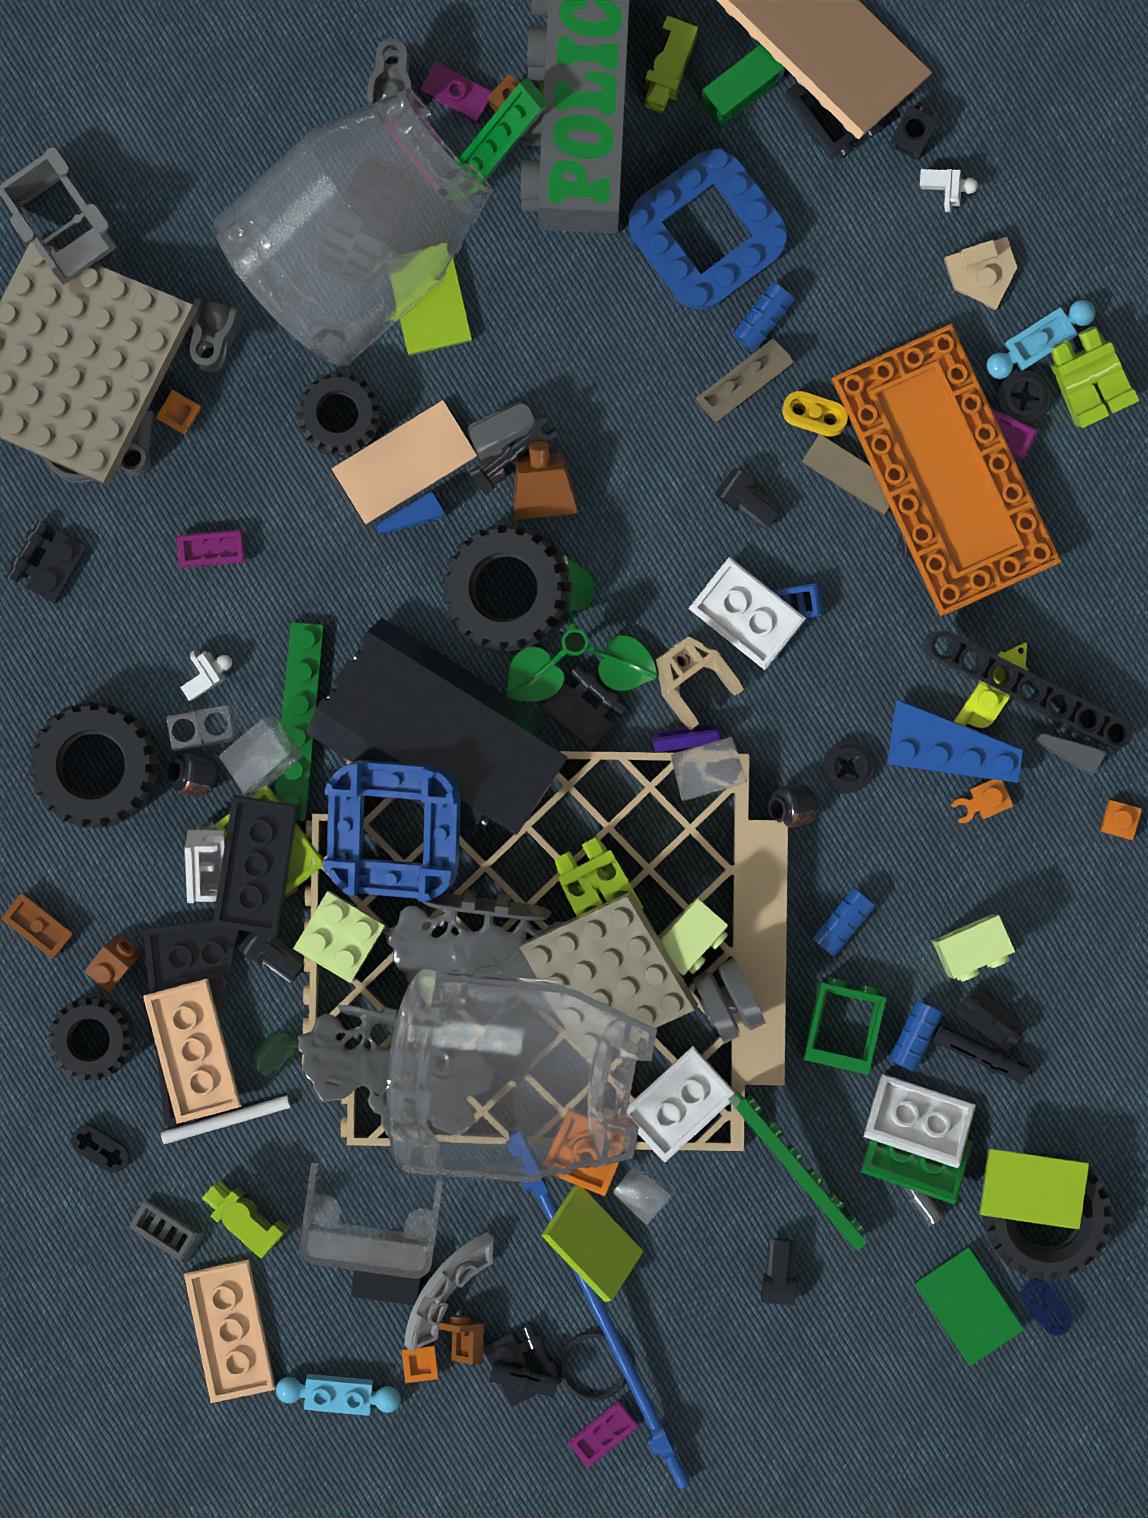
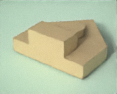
[944,237,1017,310]

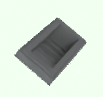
[1034,733,1107,774]
[129,1199,205,1262]

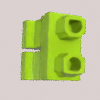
[645,15,698,113]
[1050,327,1139,428]
[554,837,644,916]
[202,1180,289,1259]

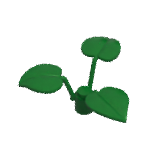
[507,555,657,702]

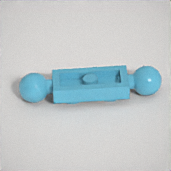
[987,300,1096,379]
[276,1374,401,1416]

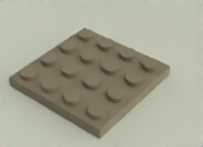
[519,892,698,1059]

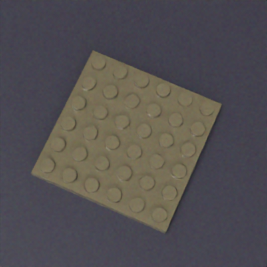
[0,242,198,486]

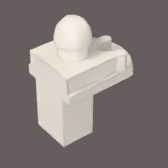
[920,169,978,212]
[180,650,232,701]

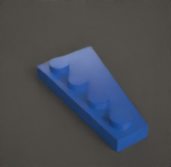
[888,699,1023,783]

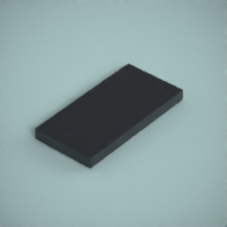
[212,795,299,936]

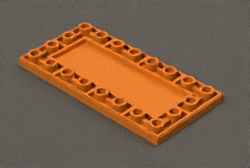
[831,324,1061,617]

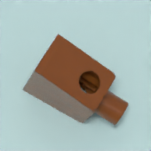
[513,441,577,520]

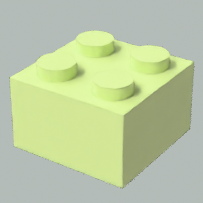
[293,891,386,983]
[660,898,728,976]
[932,914,1015,982]

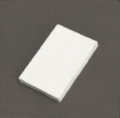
[688,557,807,670]
[620,1046,736,1162]
[863,1074,976,1168]

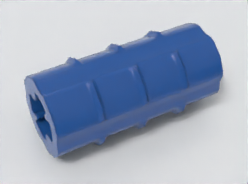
[732,282,795,352]
[812,888,875,957]
[889,1000,944,1072]

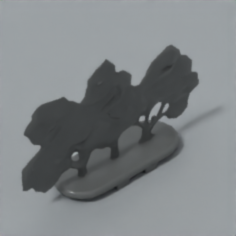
[384,889,565,1015]
[298,1005,494,1138]

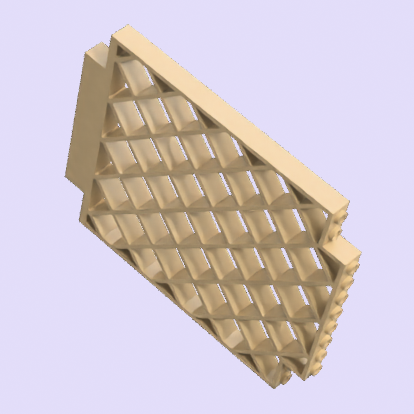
[302,751,788,1151]

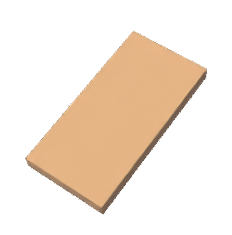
[331,400,478,525]
[143,978,242,1124]
[184,1259,276,1403]

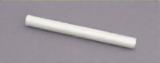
[160,1095,291,1144]

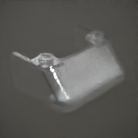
[299,1160,445,1279]

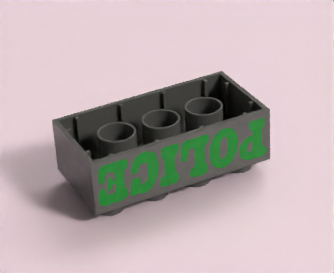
[520,0,629,234]

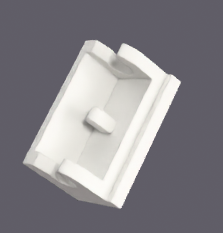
[185,830,225,903]

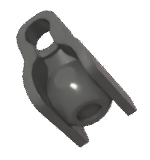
[367,39,414,115]
[190,298,242,373]
[467,401,550,484]

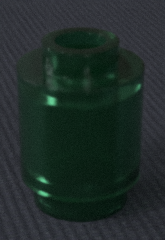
[252,1027,299,1078]

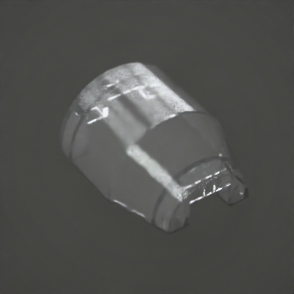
[214,88,493,366]
[387,968,657,1183]

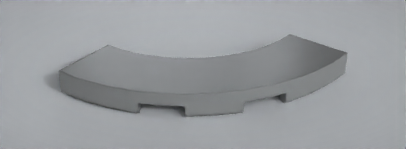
[404,1232,494,1351]

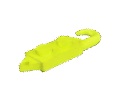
[953,643,1029,728]

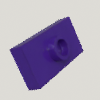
[651,724,720,753]

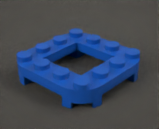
[628,149,787,310]
[323,760,461,901]

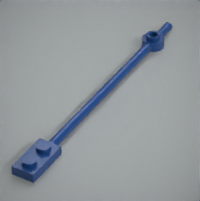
[505,1127,690,1489]

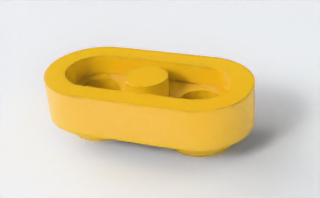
[782,391,848,437]

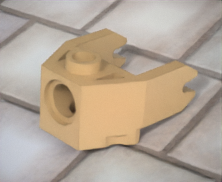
[656,636,744,730]

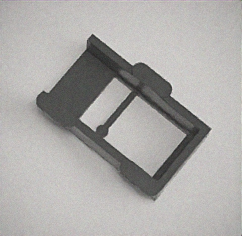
[0,148,117,285]

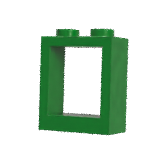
[700,44,785,128]
[802,977,886,1075]

